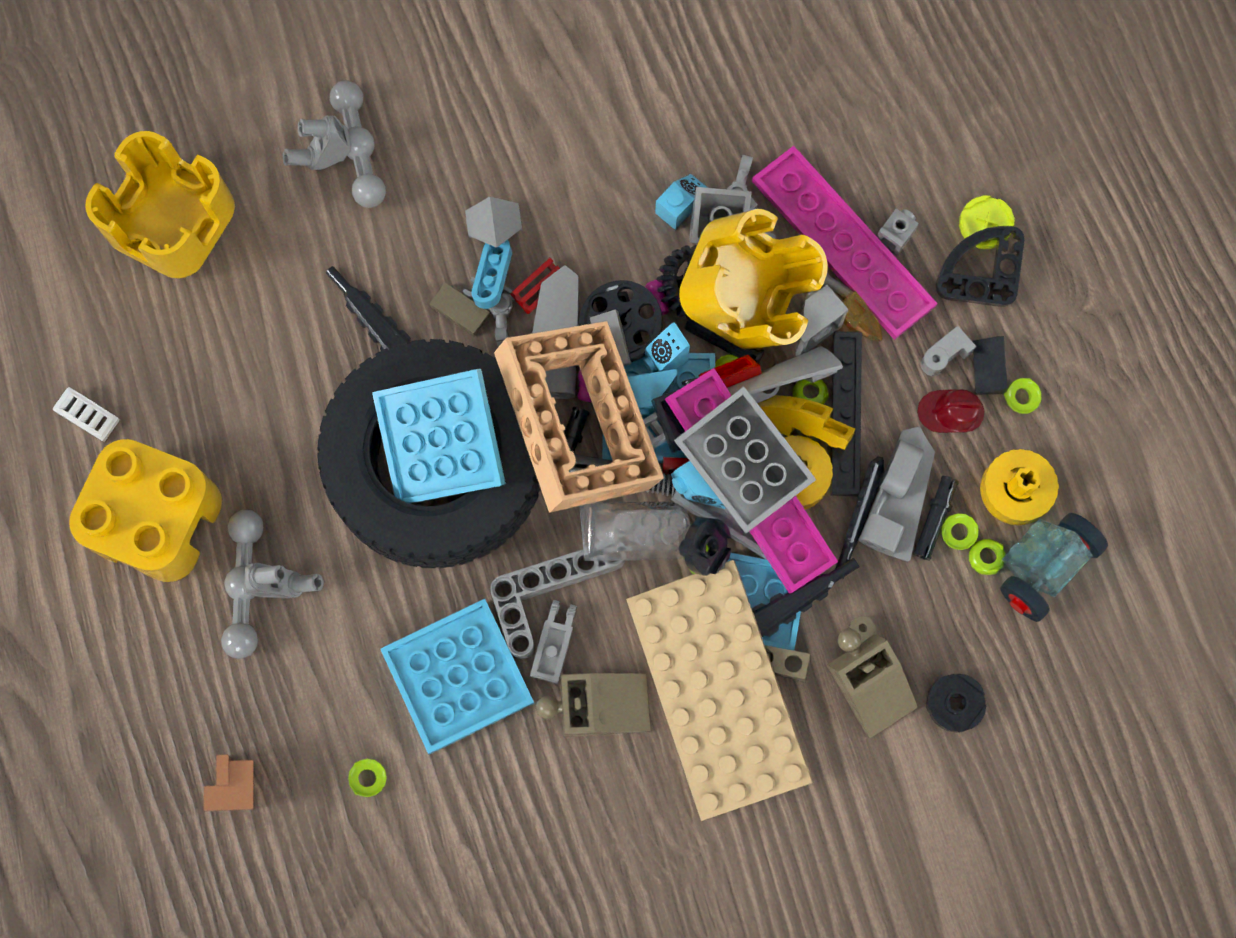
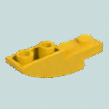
[757,395,855,450]

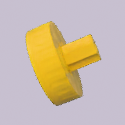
[784,435,833,510]
[980,449,1059,525]

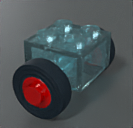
[1000,513,1108,622]

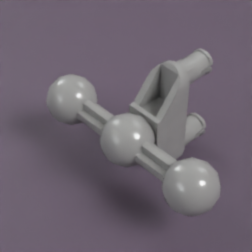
[283,80,386,208]
[221,509,324,659]

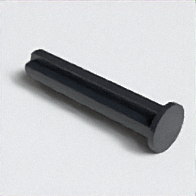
[685,320,764,364]

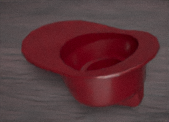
[917,389,985,433]

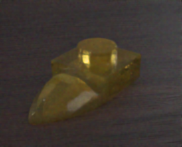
[842,291,882,341]

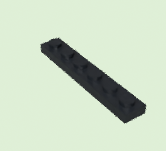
[830,331,862,497]

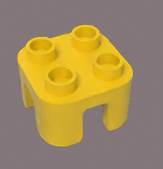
[85,131,235,278]
[679,209,828,349]
[69,439,222,582]

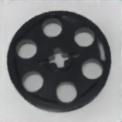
[579,280,663,362]

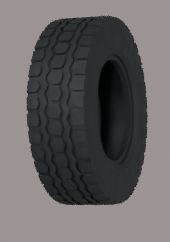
[317,339,541,568]

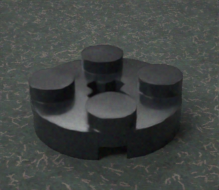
[679,516,731,576]
[926,674,986,733]

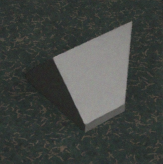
[465,197,522,248]

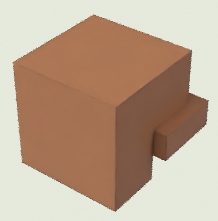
[204,755,254,812]

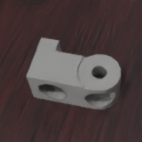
[921,326,976,376]

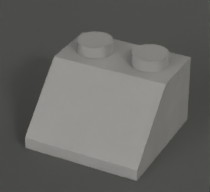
[689,187,752,243]
[795,285,848,356]

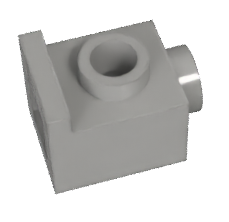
[877,209,919,256]

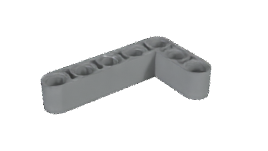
[490,540,626,659]

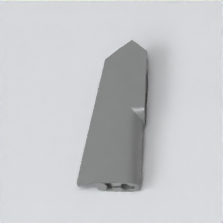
[532,265,579,399]
[727,346,843,403]
[859,426,935,562]

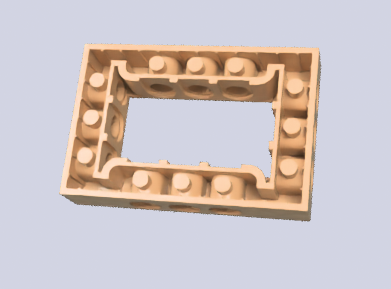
[494,321,664,513]

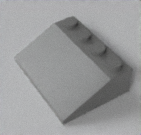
[674,387,816,533]

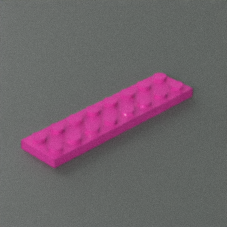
[752,146,938,340]
[665,368,838,593]

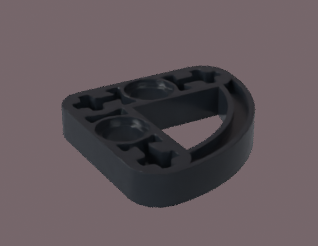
[936,226,1025,307]

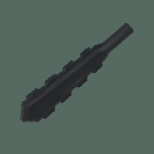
[326,266,411,351]
[835,456,884,579]
[752,558,859,637]

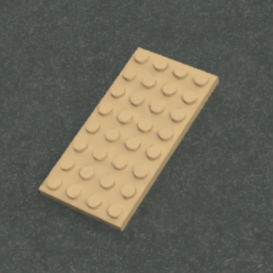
[626,560,813,821]

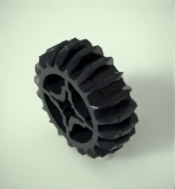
[656,245,697,320]

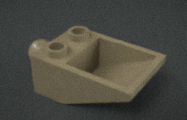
[827,629,918,738]
[536,673,650,738]

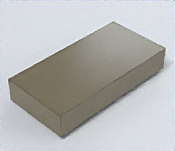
[429,283,490,336]

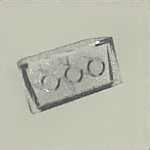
[579,501,692,561]

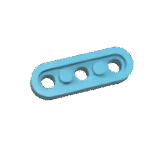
[472,240,512,309]

